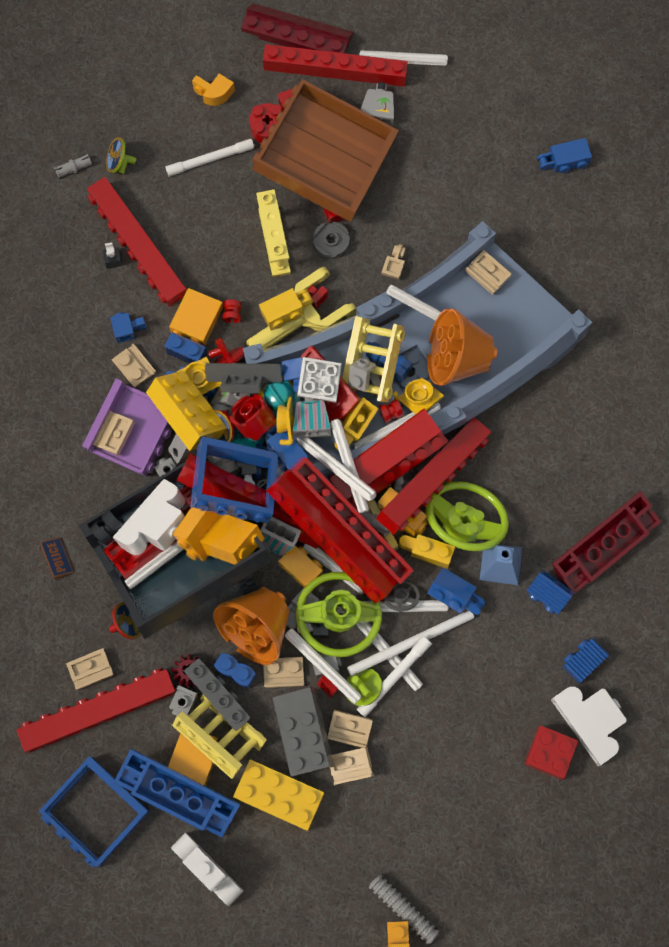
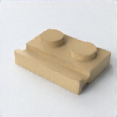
[465,250,512,295]
[112,343,157,389]
[93,411,136,456]
[66,648,114,691]
[264,657,304,688]
[328,709,373,748]
[330,747,374,785]

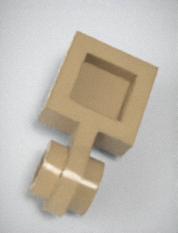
[381,244,406,280]

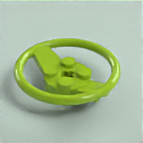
[426,482,509,551]
[296,572,382,657]

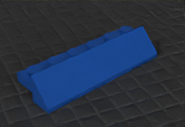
[114,748,240,837]

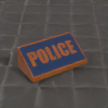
[40,537,74,580]

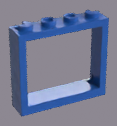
[190,436,278,523]
[39,756,150,867]

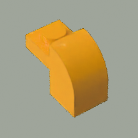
[192,74,235,106]
[387,921,409,947]

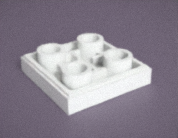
[297,357,342,402]

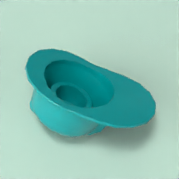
[264,379,302,417]

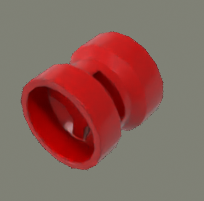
[222,299,242,323]
[379,399,404,424]

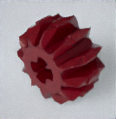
[172,654,204,688]

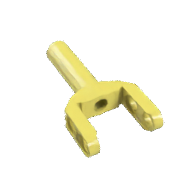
[246,267,356,349]

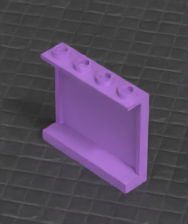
[82,379,172,477]

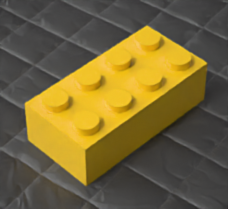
[146,370,227,451]
[233,760,324,831]

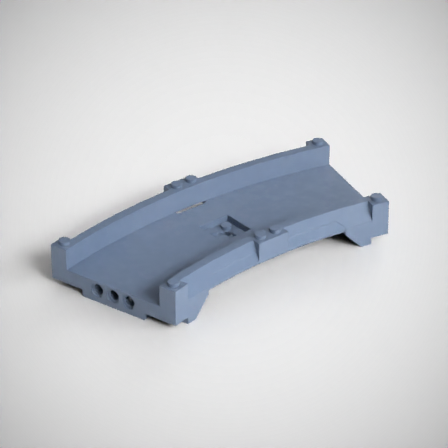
[243,221,592,486]

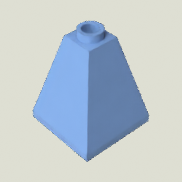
[479,544,522,585]

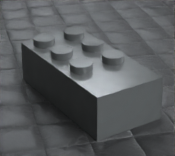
[272,687,335,777]

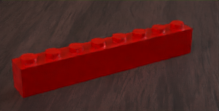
[263,44,408,87]
[87,177,187,307]
[376,417,491,535]
[177,453,319,549]
[289,457,414,584]
[266,469,397,603]
[16,668,176,754]

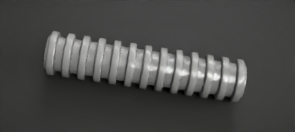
[369,874,439,945]

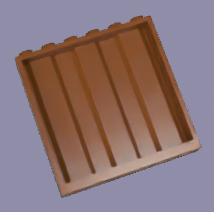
[252,79,399,222]

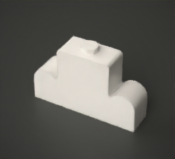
[113,479,185,555]
[551,687,626,766]
[171,832,244,906]

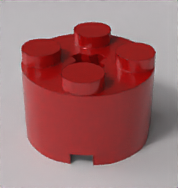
[249,103,283,144]
[230,394,276,441]

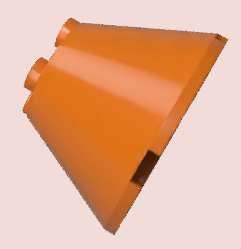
[427,308,497,386]
[213,587,290,665]

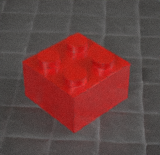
[524,725,578,780]

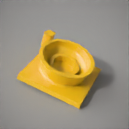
[177,357,222,395]
[393,377,444,414]
[277,397,294,445]

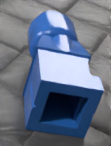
[365,341,412,383]

